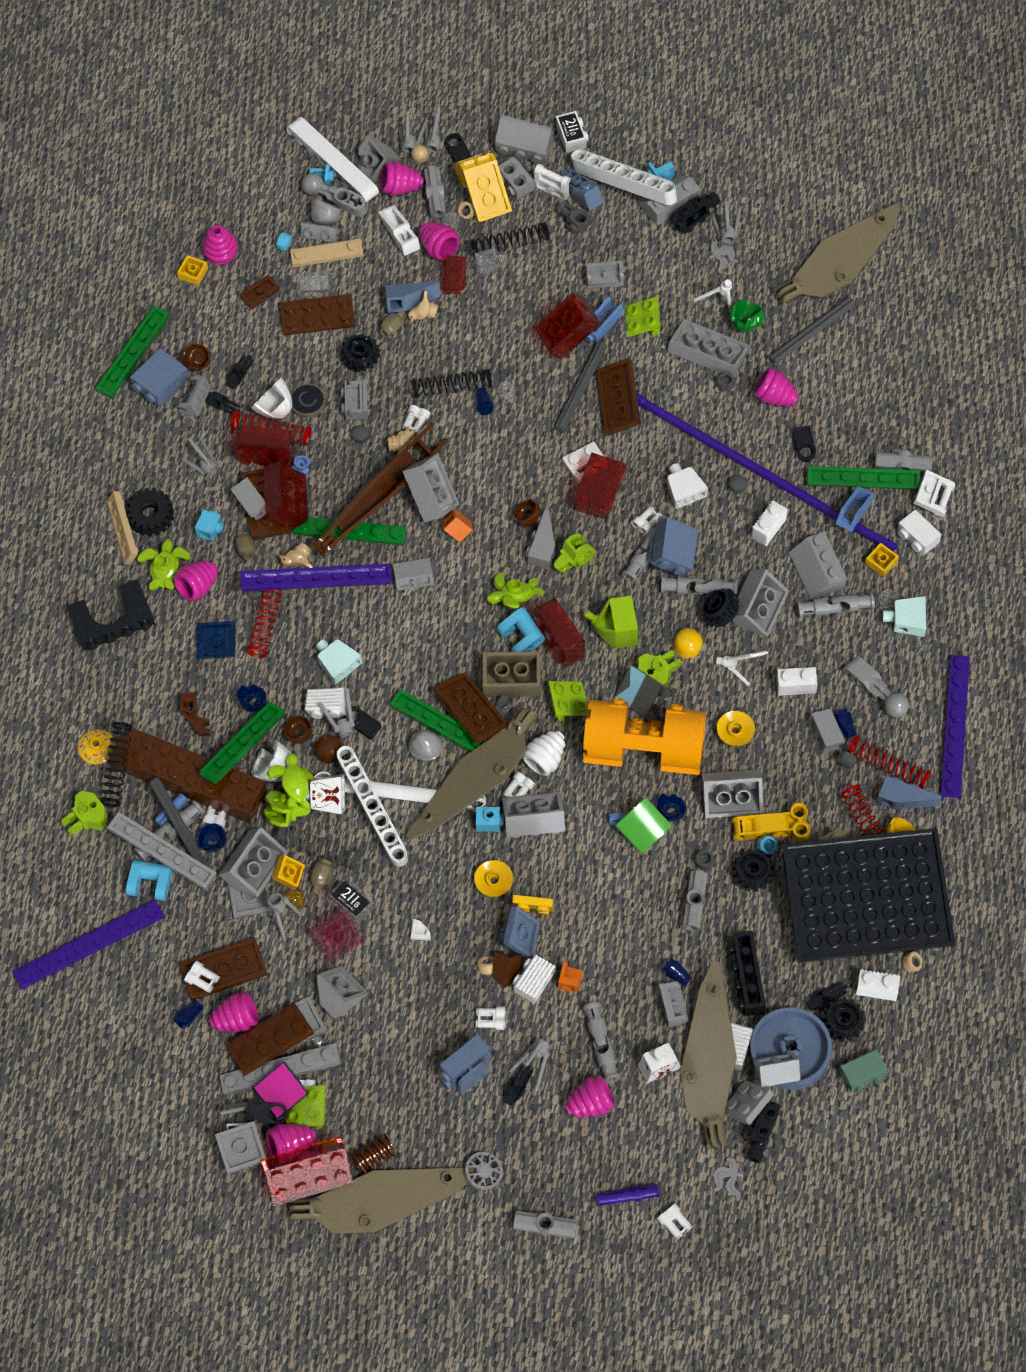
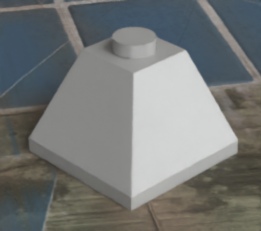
[317,966,368,1018]

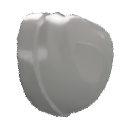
[310,199,341,225]
[408,730,443,761]

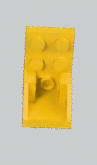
[452,153,512,222]

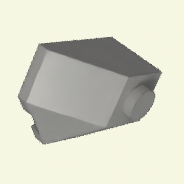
[358,135,401,183]

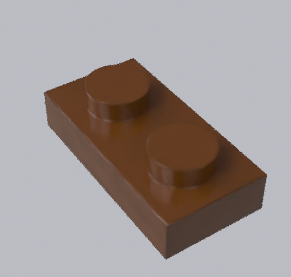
[240,275,280,310]

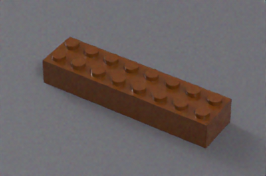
[109,728,267,824]

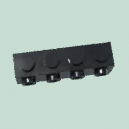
[729,931,766,1016]

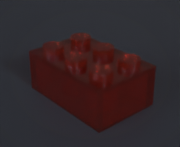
[534,292,601,359]
[234,425,296,469]
[573,452,627,521]
[264,460,308,530]
[534,598,585,668]

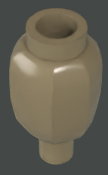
[379,311,405,338]
[236,529,255,560]
[311,859,332,895]

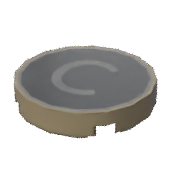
[291,383,326,417]

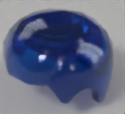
[237,684,267,712]
[656,793,686,822]
[197,823,227,853]

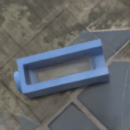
[582,296,623,344]
[836,486,875,532]

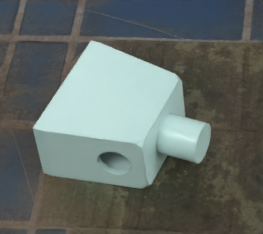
[882,597,926,637]
[316,639,362,685]

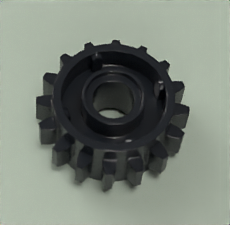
[340,334,380,372]
[701,588,740,627]
[731,849,775,892]
[821,997,866,1042]

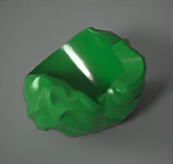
[729,300,765,332]

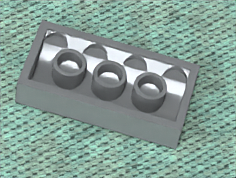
[668,319,750,377]

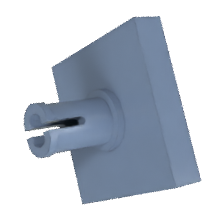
[499,906,540,959]

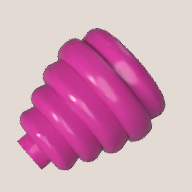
[381,161,423,196]
[419,222,459,261]
[202,225,238,265]
[754,368,799,407]
[174,561,218,601]
[209,992,259,1032]
[565,1075,615,1118]
[266,1123,316,1164]

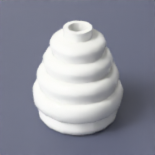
[522,731,565,776]

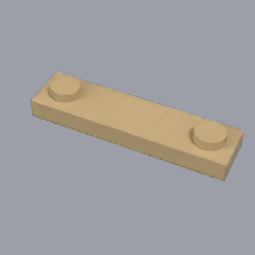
[290,239,364,268]
[106,491,138,564]

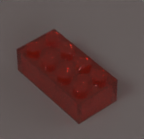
[261,1136,353,1207]

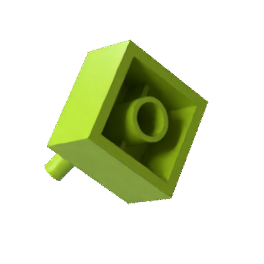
[584,596,638,649]

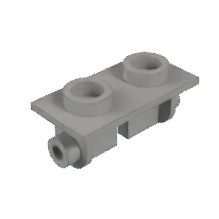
[301,221,339,243]

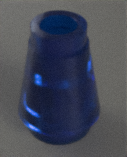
[476,388,494,415]
[834,709,857,739]
[662,958,692,987]
[173,1000,203,1029]

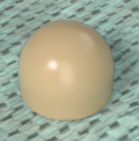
[411,145,429,163]
[458,202,475,219]
[902,952,922,972]
[477,956,494,975]

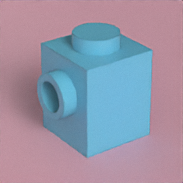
[195,509,224,542]
[476,807,504,832]

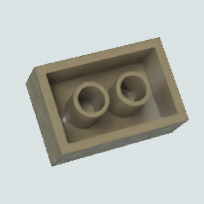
[483,652,541,697]

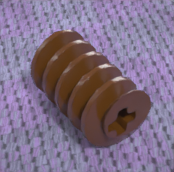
[349,1133,396,1174]

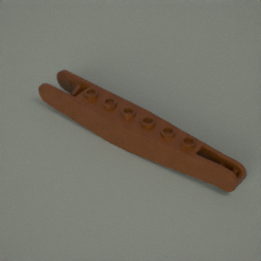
[312,421,448,556]

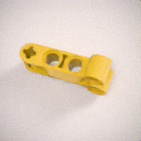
[731,803,810,843]

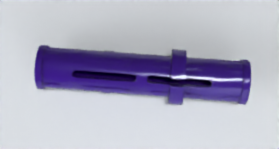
[596,1184,659,1206]

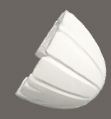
[251,378,292,419]
[251,741,291,782]

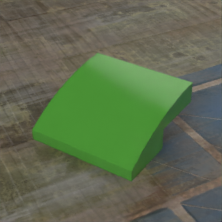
[615,797,672,854]

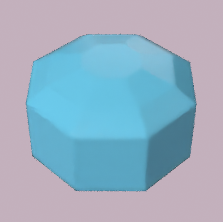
[276,232,292,251]
[757,836,777,854]

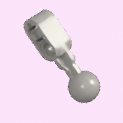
[302,173,367,217]
[843,656,909,718]

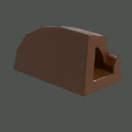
[492,951,522,988]

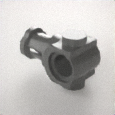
[556,200,593,235]

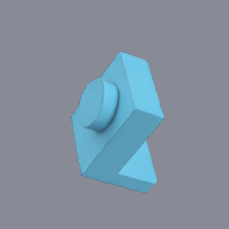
[646,162,675,181]
[309,164,334,187]

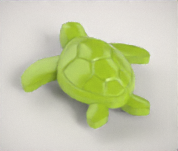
[138,539,191,591]
[487,573,544,608]
[267,753,314,809]

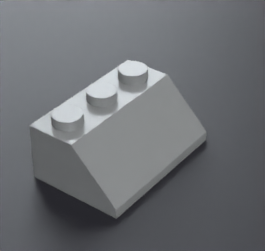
[495,115,552,165]
[636,175,701,226]
[403,453,459,522]
[789,531,847,600]
[732,569,789,637]
[702,769,764,818]
[502,792,565,838]
[219,827,288,897]

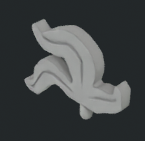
[709,241,738,275]
[713,1158,743,1201]

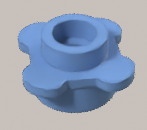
[291,455,311,474]

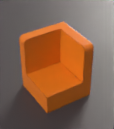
[443,509,473,542]
[558,961,583,993]

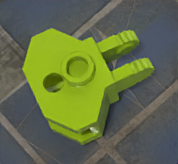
[554,533,596,573]
[638,650,682,686]
[61,791,108,835]
[263,791,311,827]

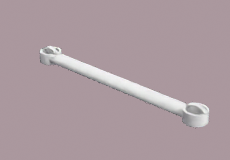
[314,771,486,812]

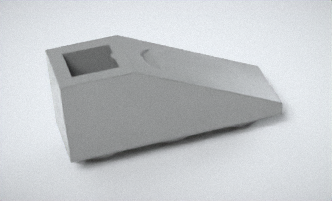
[526,508,555,570]

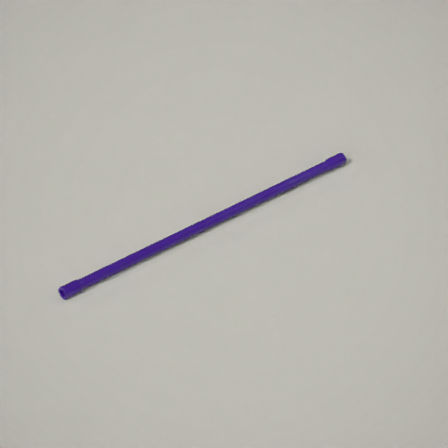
[637,393,898,552]

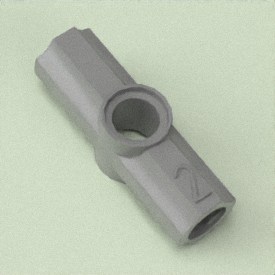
[424,165,446,218]
[875,451,933,473]
[682,870,708,932]
[513,1211,578,1239]

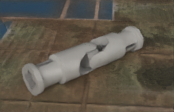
[621,516,666,583]
[661,576,738,595]
[797,592,875,618]
[133,800,204,861]
[583,1002,621,1083]

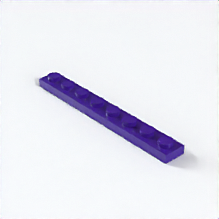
[240,564,392,592]
[941,655,970,799]
[12,899,165,990]

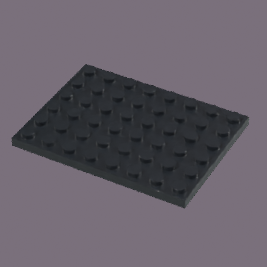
[781,828,955,964]

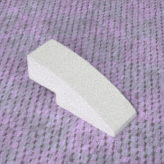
[378,205,420,256]

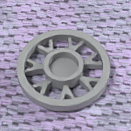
[464,1152,503,1190]

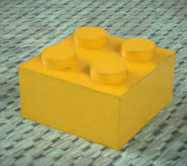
[177,255,208,286]
[865,543,899,577]
[272,855,305,889]

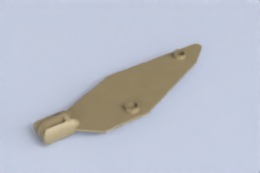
[773,204,900,304]
[406,706,538,840]
[680,961,737,1149]
[289,1168,475,1234]

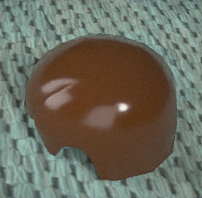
[182,343,211,371]
[514,499,542,527]
[284,715,313,744]
[314,735,345,764]

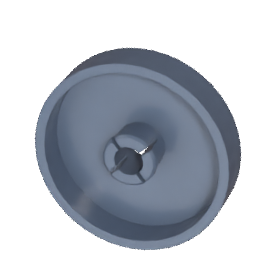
[750,1007,832,1090]

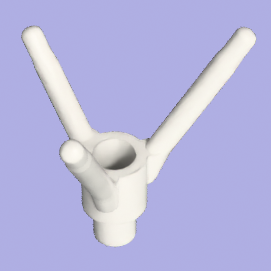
[693,279,732,311]
[716,651,768,686]

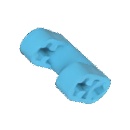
[497,608,545,652]
[126,860,173,901]

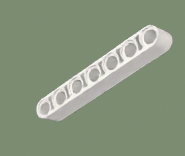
[286,117,379,203]
[571,149,677,205]
[337,746,408,867]

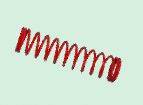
[231,411,312,446]
[247,589,283,658]
[847,735,931,789]
[841,785,884,836]

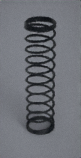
[471,221,550,258]
[412,368,492,398]
[100,722,133,807]

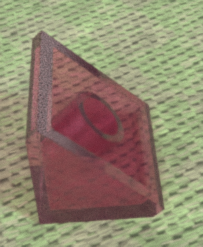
[312,909,363,963]

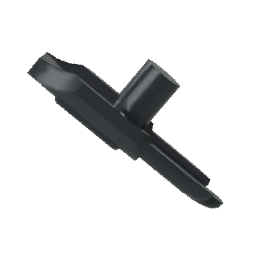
[226,355,253,389]
[205,391,241,415]
[806,982,848,1011]
[503,1064,533,1106]

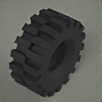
[126,488,174,537]

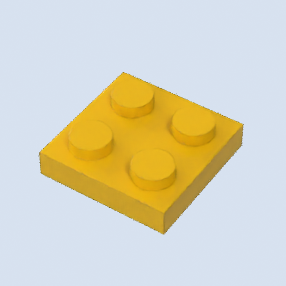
[512,895,555,915]

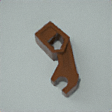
[180,692,210,736]

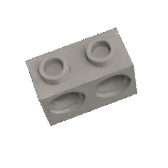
[498,157,534,200]

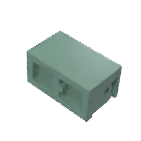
[840,1049,888,1093]

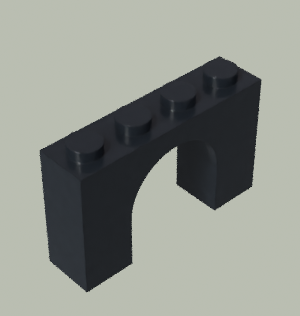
[67,579,155,651]

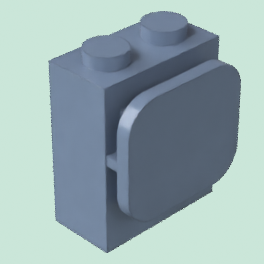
[130,348,189,406]
[648,517,698,576]
[440,1034,492,1094]

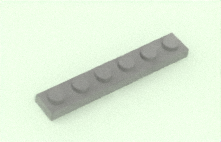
[107,812,217,891]
[220,1043,342,1096]

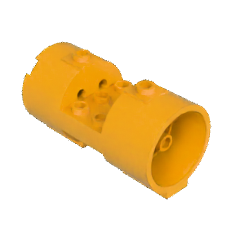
[583,698,706,775]

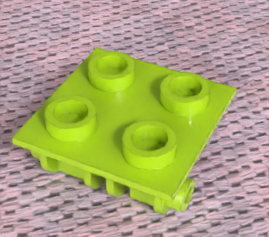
[625,296,660,337]
[548,681,589,722]
[286,1085,325,1129]

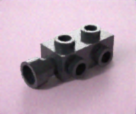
[672,192,721,233]
[746,1102,781,1163]

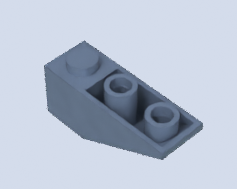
[559,168,604,211]
[385,281,441,313]
[877,776,942,810]

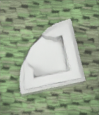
[411,919,431,941]

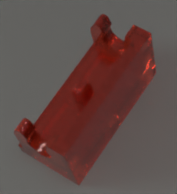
[443,255,466,294]

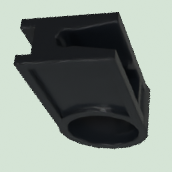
[445,133,472,163]
[792,425,816,462]
[344,706,382,740]
[246,1101,288,1124]

